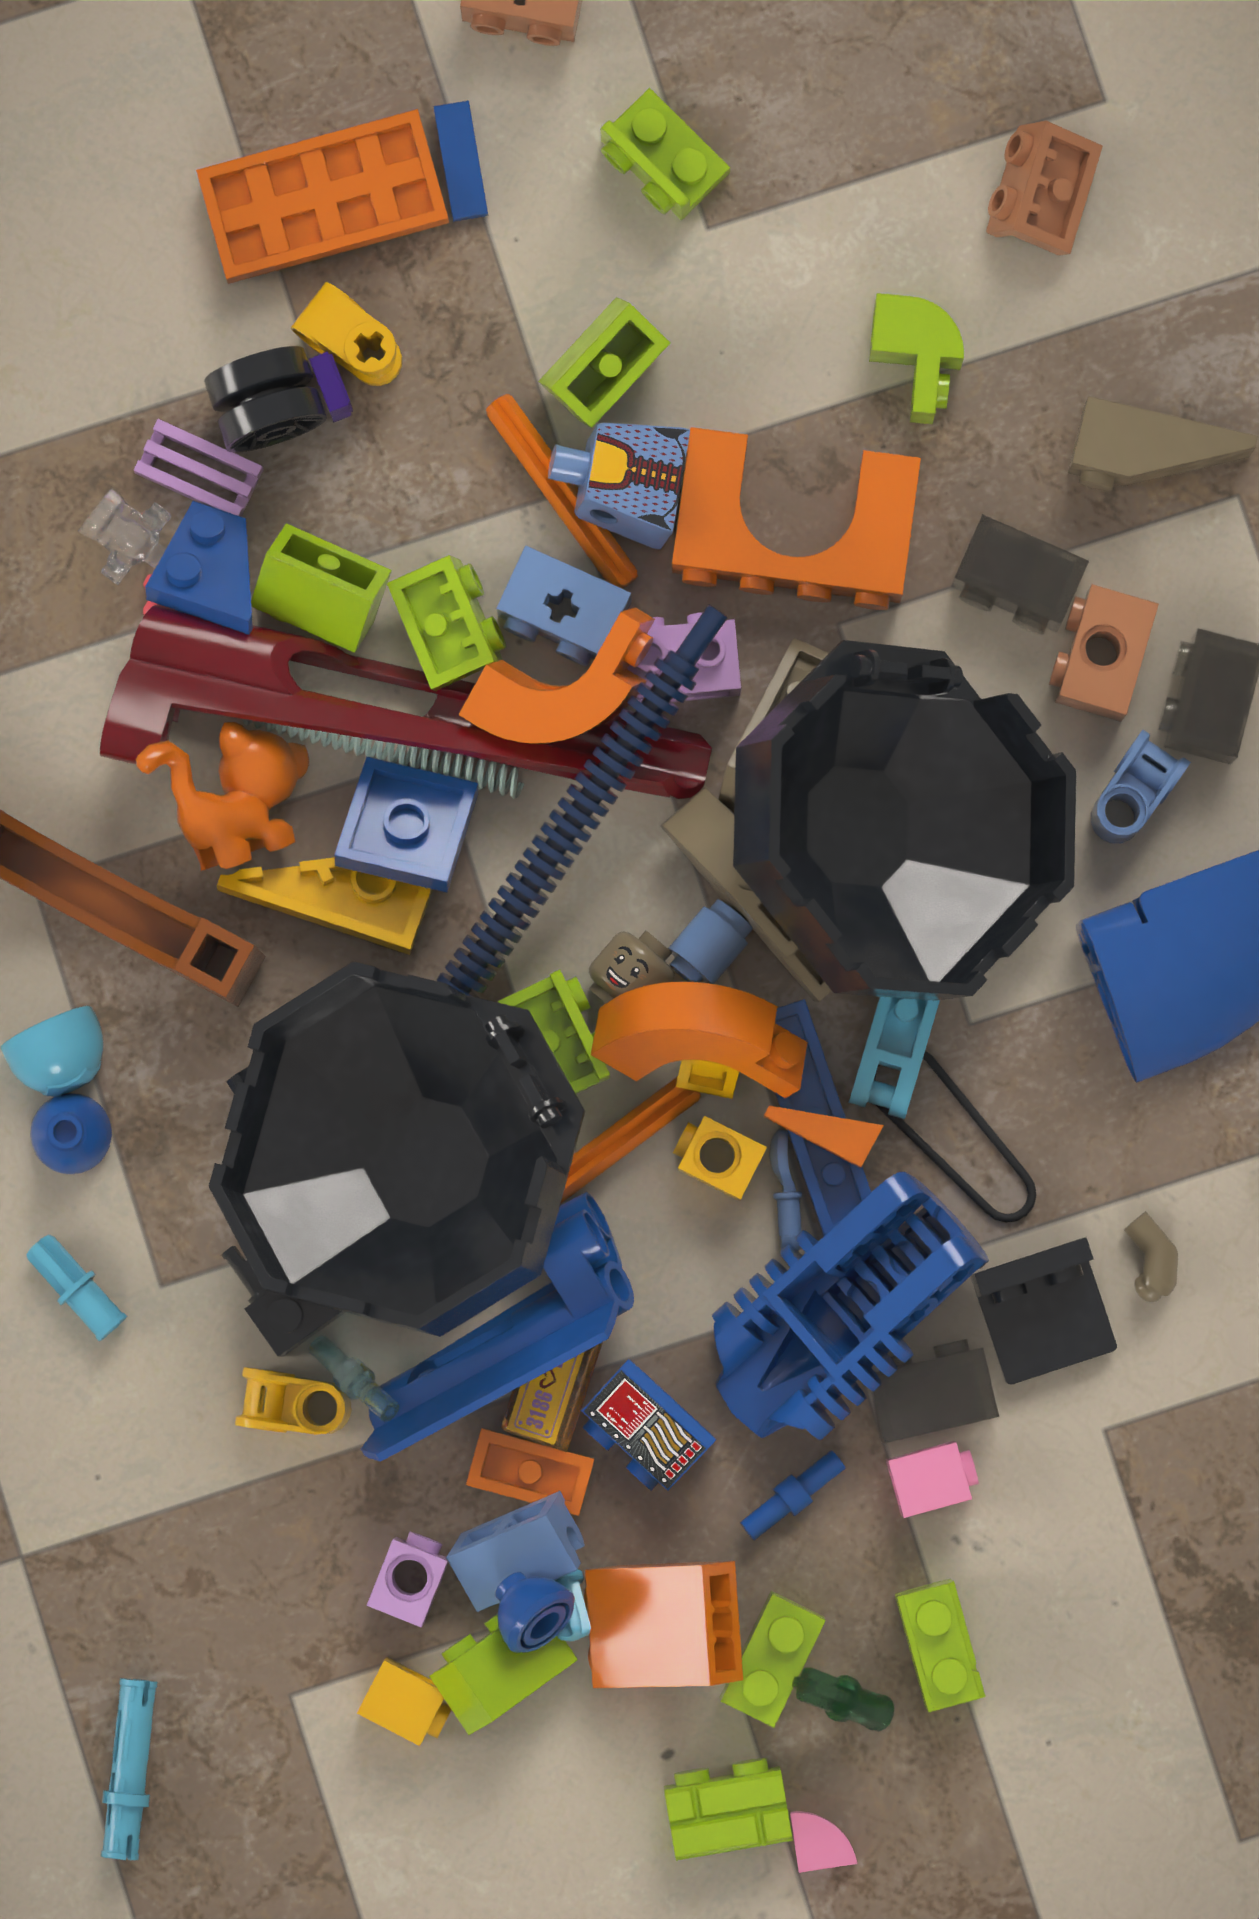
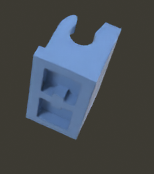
[446,1491,585,1612]

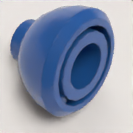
[30,1093,112,1174]
[495,1572,575,1653]

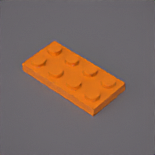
[196,109,449,284]

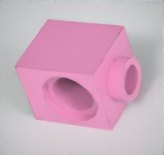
[886,1441,979,1518]

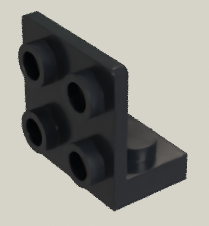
[970,1237,1117,1385]

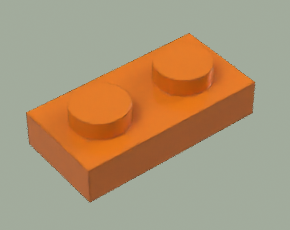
[466,1428,595,1516]

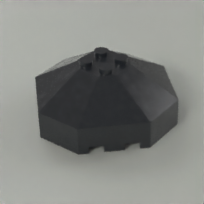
[733,640,1076,1001]
[208,961,585,1337]

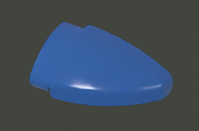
[1076,850,1259,1083]

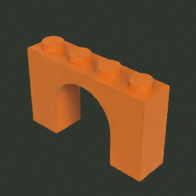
[672,427,921,610]

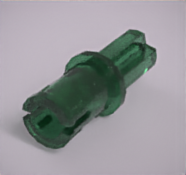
[792,1667,894,1732]

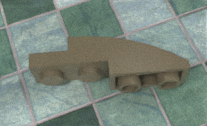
[661,788,832,1002]

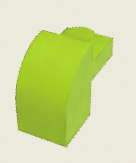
[869,293,964,424]

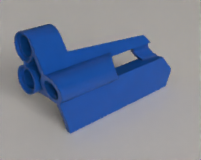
[361,1191,634,1462]

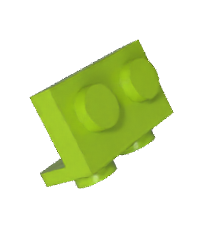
[498,969,611,1094]

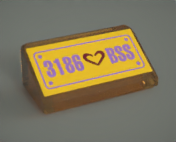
[501,1342,603,1452]

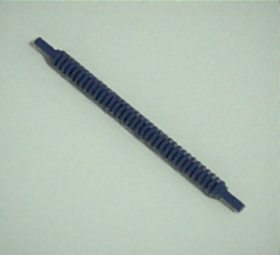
[436,604,728,998]

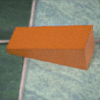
[763,1106,884,1168]

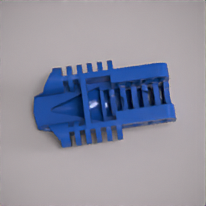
[712,1172,989,1440]

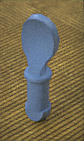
[769,1129,802,1251]

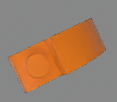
[459,607,655,744]
[591,982,808,1098]

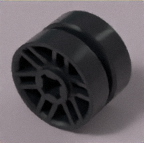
[204,346,327,453]

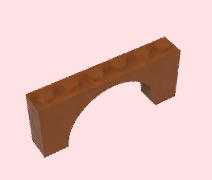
[0,809,266,1007]

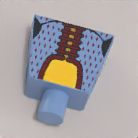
[548,423,690,550]

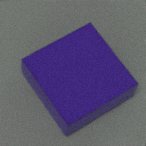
[309,351,353,423]

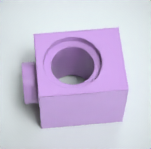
[366,1531,449,1627]

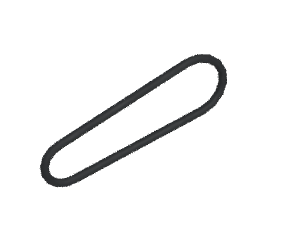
[874,1050,1036,1223]

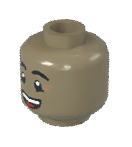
[589,930,674,1003]

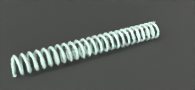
[243,719,524,800]

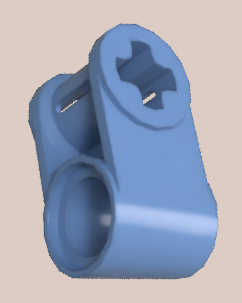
[1091,730,1191,844]

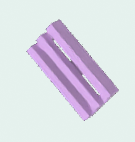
[133,419,264,517]

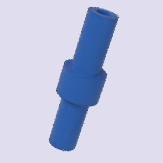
[740,1450,846,1541]

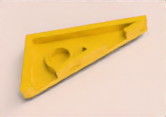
[217,857,433,955]

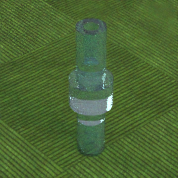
[309,1335,399,1422]

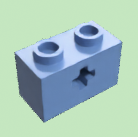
[496,545,632,666]

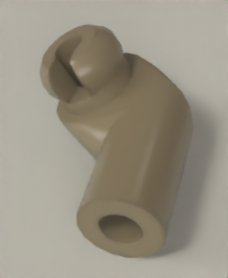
[1124,1211,1178,1302]

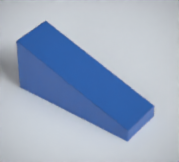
[433,100,488,222]

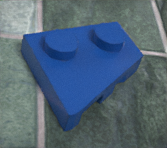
[145,501,253,635]

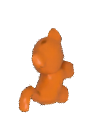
[136,722,309,871]

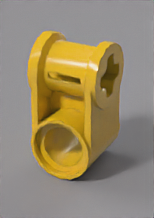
[291,282,403,386]
[235,1367,352,1435]

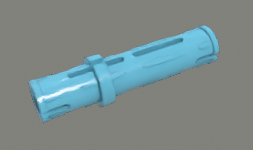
[101,1678,158,1860]

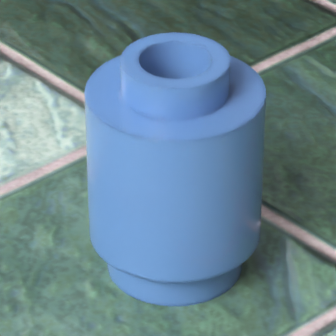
[668,899,752,984]

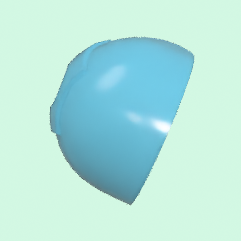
[0,1006,103,1097]

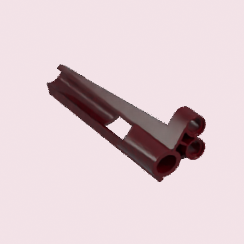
[100,604,712,799]

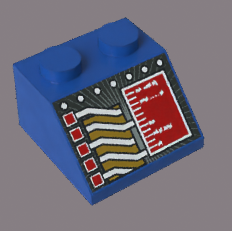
[581,1359,716,1491]

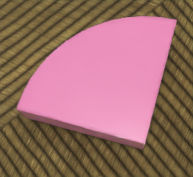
[790,1811,857,1873]

